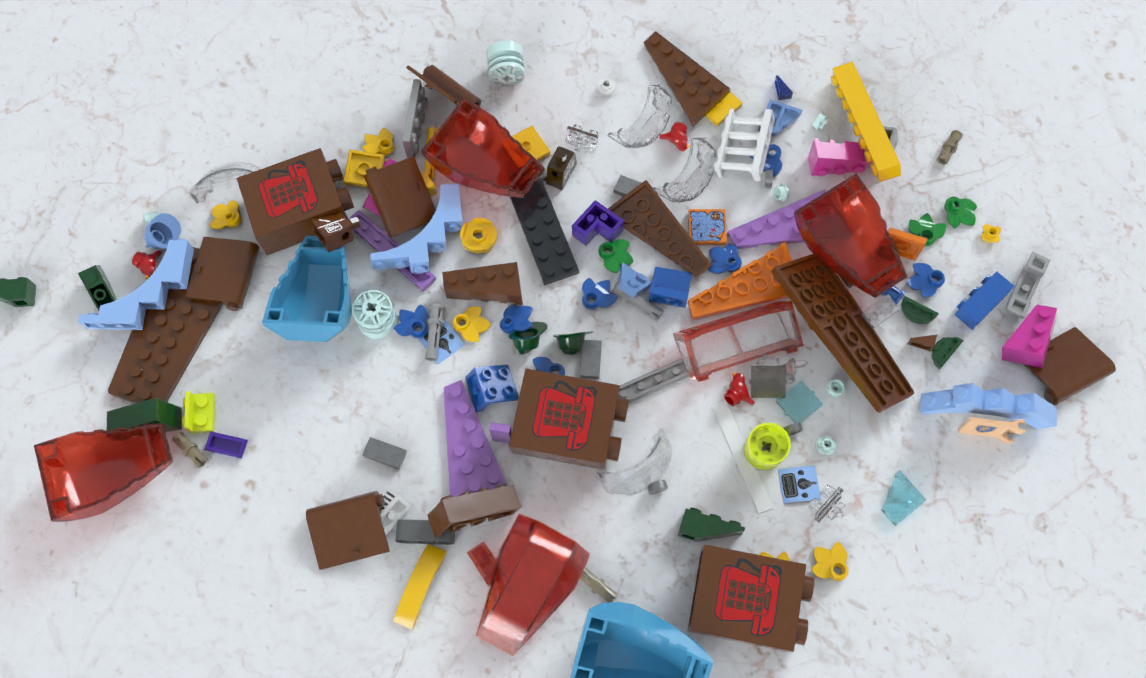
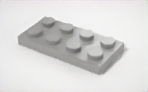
[402,79,428,158]

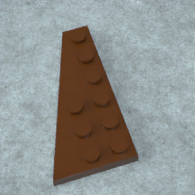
[643,31,730,127]
[608,180,712,278]

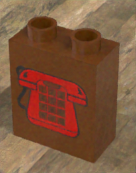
[236,148,355,255]
[509,368,629,470]
[687,544,814,652]

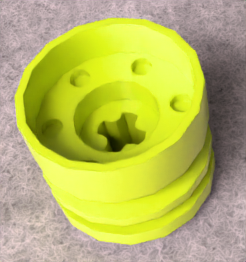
[744,423,791,470]

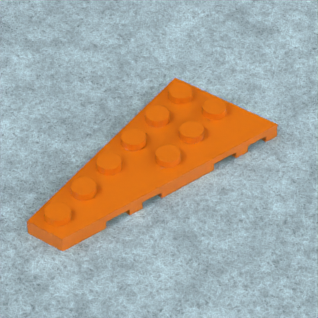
[687,242,792,320]

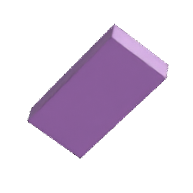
[489,422,512,444]

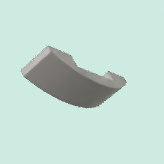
[1005,252,1050,319]

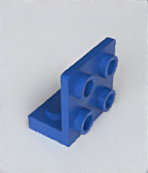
[649,267,692,308]
[465,365,519,412]

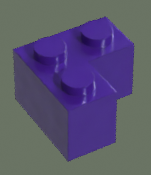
[572,200,624,246]

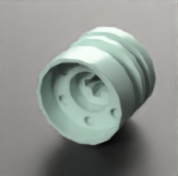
[486,40,525,87]
[352,290,397,339]

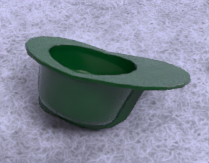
[508,322,547,355]
[553,331,594,355]

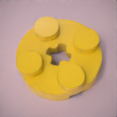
[460,217,497,254]

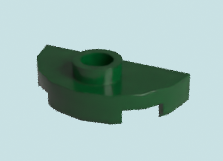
[901,295,939,324]
[932,337,964,370]

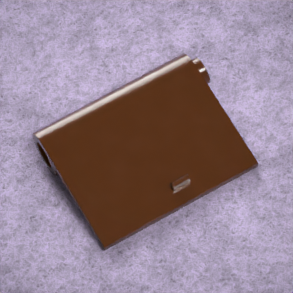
[406,65,481,112]
[363,156,436,238]
[185,237,260,311]
[1023,327,1116,405]
[306,491,390,570]

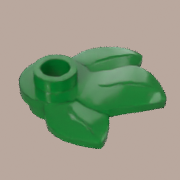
[944,196,977,229]
[908,213,946,247]
[598,239,633,273]

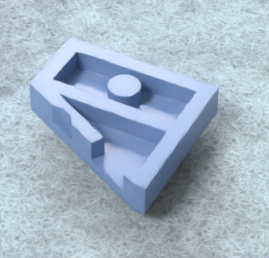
[758,99,802,137]
[618,263,652,298]

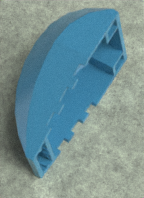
[262,236,352,342]
[570,602,713,678]

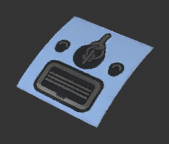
[418,319,465,364]
[778,466,821,504]

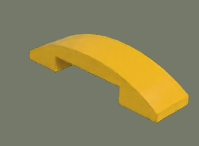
[393,544,447,629]

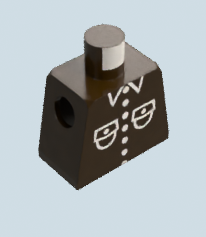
[546,146,577,191]

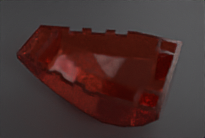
[421,97,545,198]
[794,173,908,298]
[34,424,174,522]
[475,514,590,656]

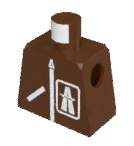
[311,212,360,252]

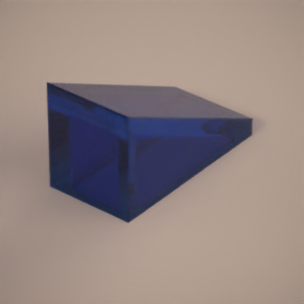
[774,75,793,100]

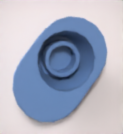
[144,213,181,249]

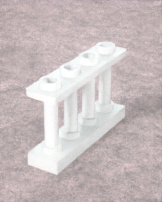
[714,109,775,181]

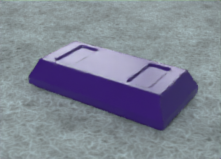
[204,431,248,459]

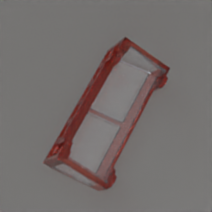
[673,301,804,382]

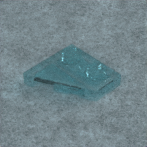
[881,470,926,526]

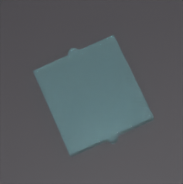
[776,381,823,423]

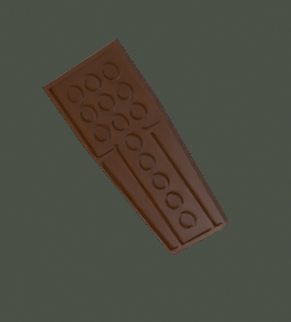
[108,247,223,403]
[771,252,914,413]

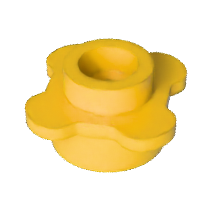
[981,224,1001,243]

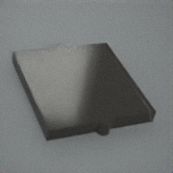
[749,366,788,398]

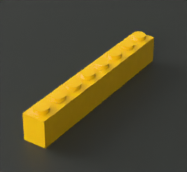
[830,61,901,182]

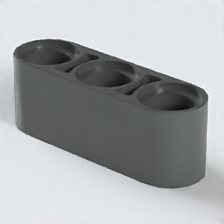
[395,520,455,545]

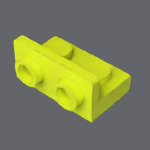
[182,391,215,434]

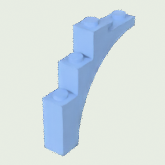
[370,183,463,274]
[920,383,1057,429]

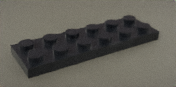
[508,178,579,285]

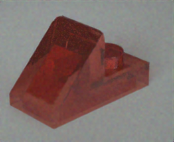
[467,541,506,587]

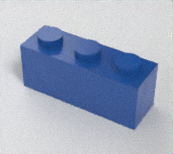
[955,271,1015,330]

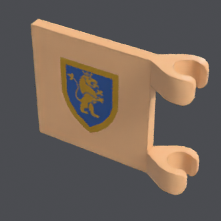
[958,417,1026,443]

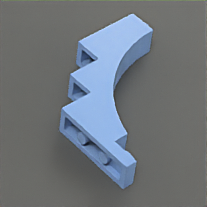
[78,238,194,330]

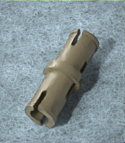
[937,130,963,165]
[172,432,208,468]
[578,567,618,603]

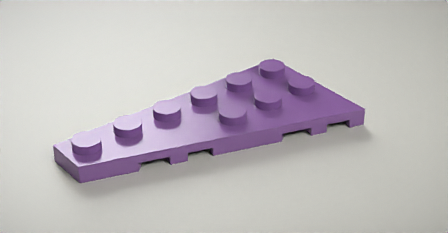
[727,190,852,249]
[444,380,507,497]

